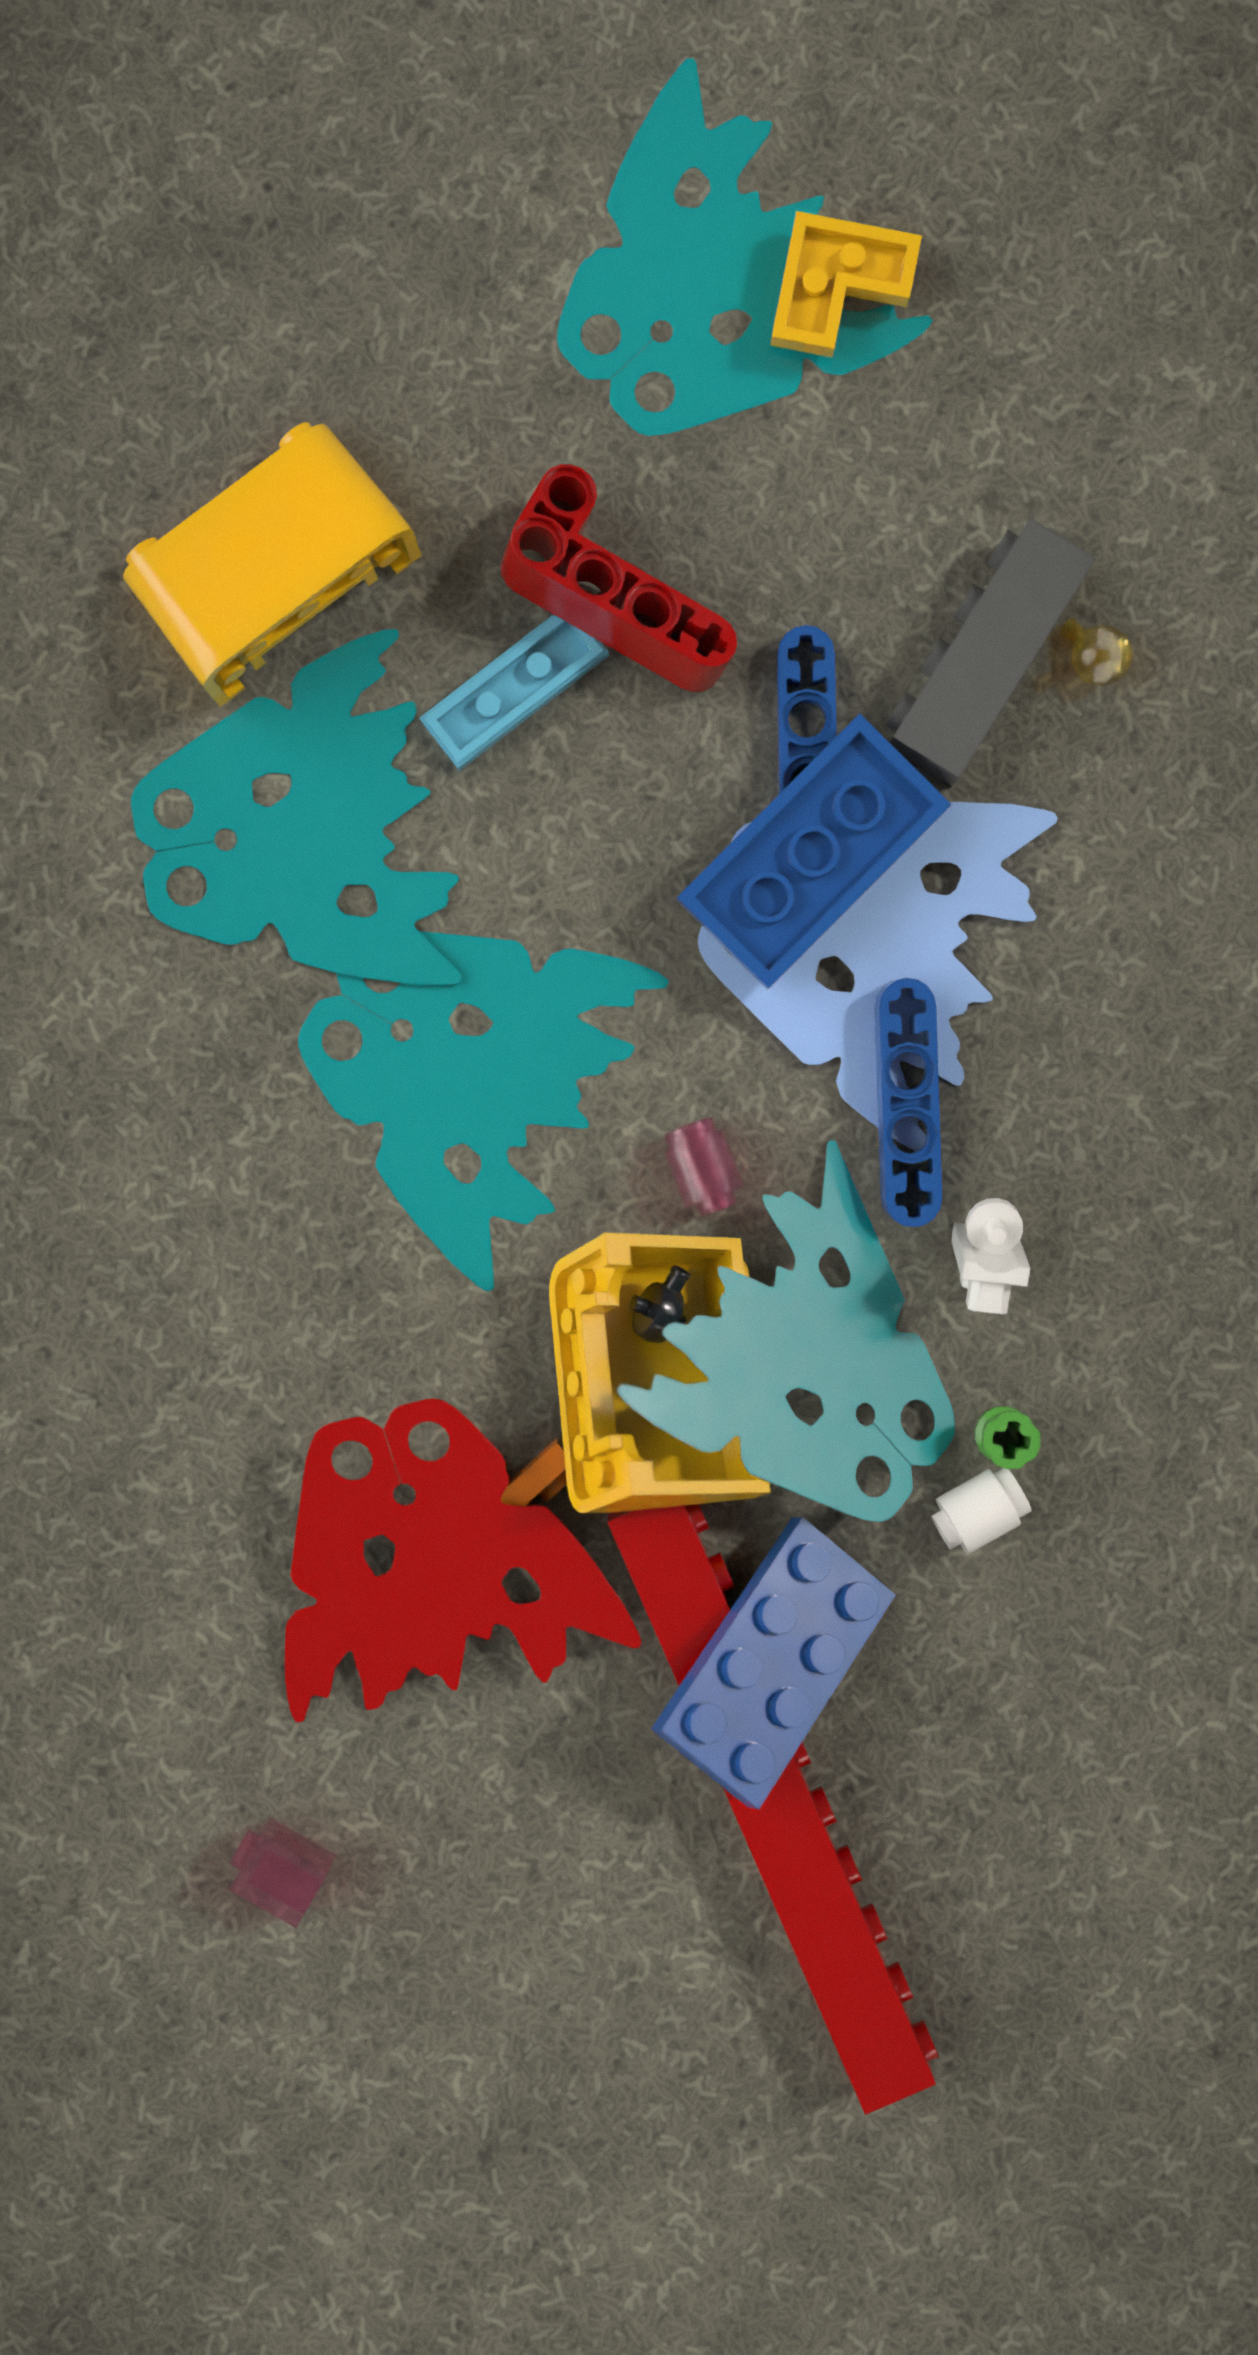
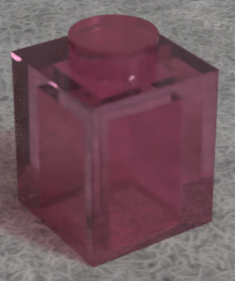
[229,1817,336,1928]

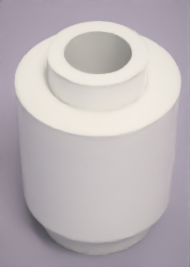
[931,1468,1032,1555]

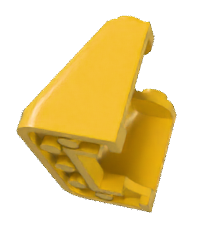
[123,422,422,707]
[549,1232,771,1513]

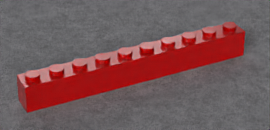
[607,1504,939,2115]

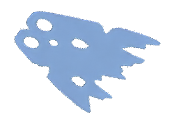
[698,802,1058,1151]

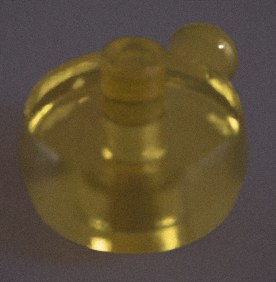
[1060,618,1133,686]

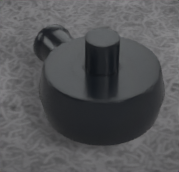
[629,1265,691,1343]

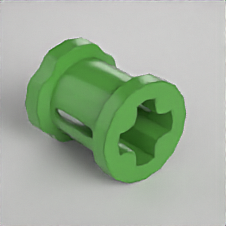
[974,1406,1041,1469]

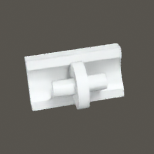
[951,1198,1030,1314]

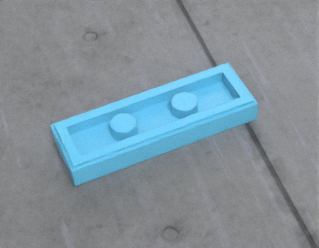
[419,615,609,771]

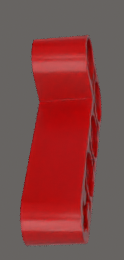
[500,464,737,692]

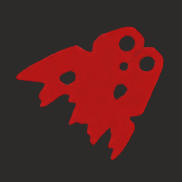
[285,1398,642,1723]

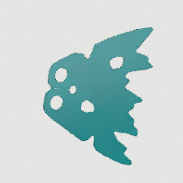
[557,58,933,436]
[131,629,462,985]
[298,931,669,1292]
[617,1140,955,1522]

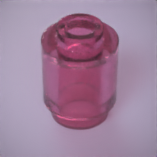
[664,1117,745,1217]

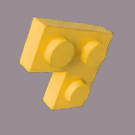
[770,211,922,357]

